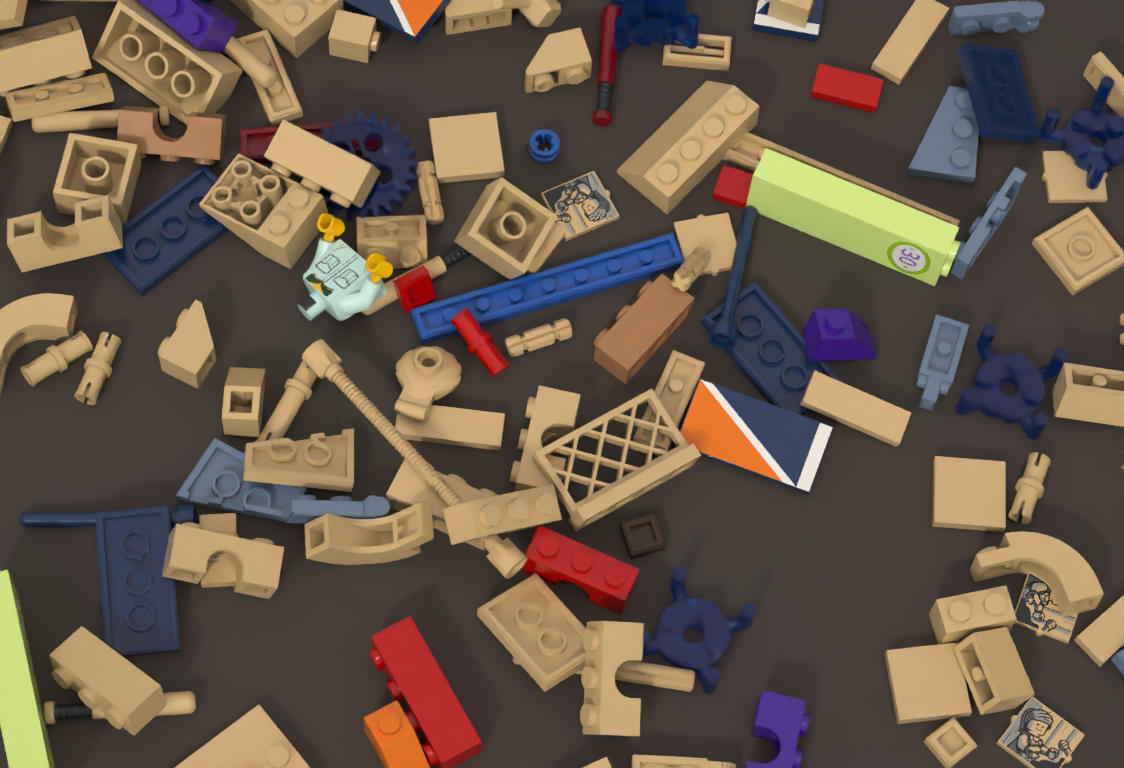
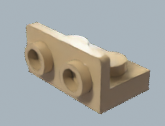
[356,215,427,269]

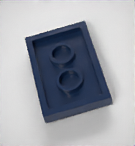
[957,43,1042,143]

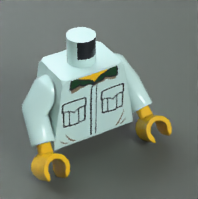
[298,213,393,321]

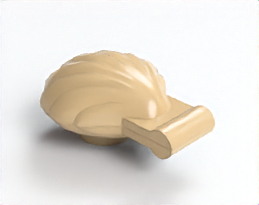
[394,346,462,421]

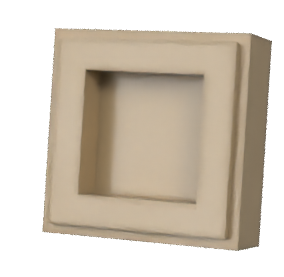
[924,717,978,768]

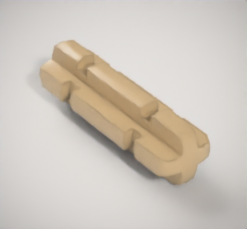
[416,160,444,225]
[671,247,711,291]
[505,318,573,357]

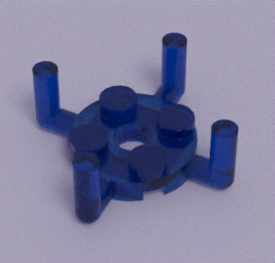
[612,0,700,52]
[1040,76,1124,190]
[955,324,1068,440]
[642,566,757,694]

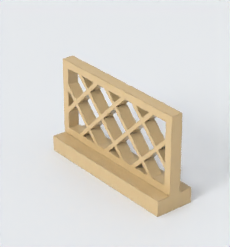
[533,388,701,532]

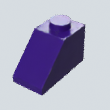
[802,308,877,361]

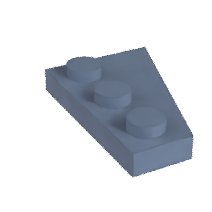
[906,86,979,184]
[951,166,1027,280]
[176,438,308,522]

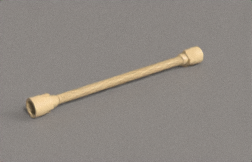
[302,339,528,579]

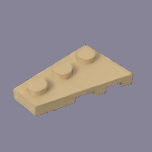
[243,428,354,492]

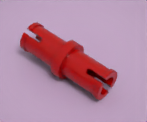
[450,308,510,378]

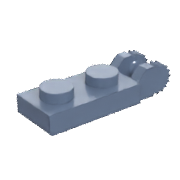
[948,0,1045,36]
[284,495,391,524]

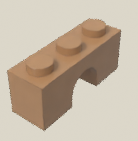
[117,105,227,165]

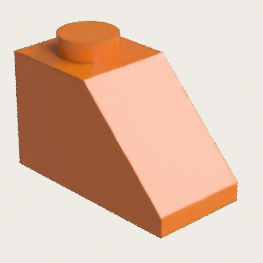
[363,700,430,768]

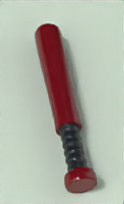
[592,4,623,126]

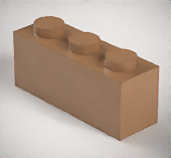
[593,274,695,385]

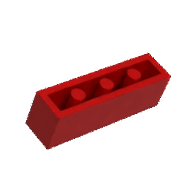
[368,616,482,768]

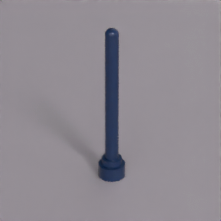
[708,206,757,349]
[20,504,197,529]

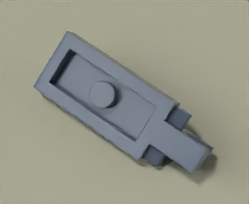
[916,314,970,411]

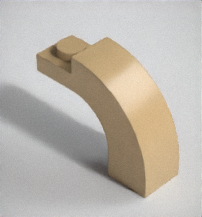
[0,293,78,396]
[304,501,434,565]
[970,531,1104,617]

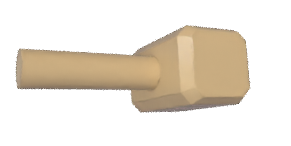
[492,0,561,27]

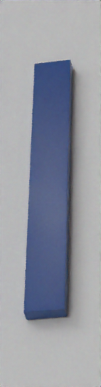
[411,232,684,344]

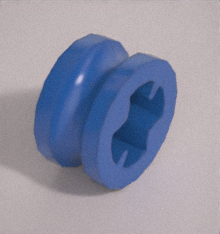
[529,129,560,164]

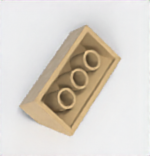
[92,0,243,125]
[0,16,92,96]
[617,81,760,215]

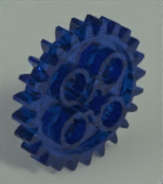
[319,110,418,221]

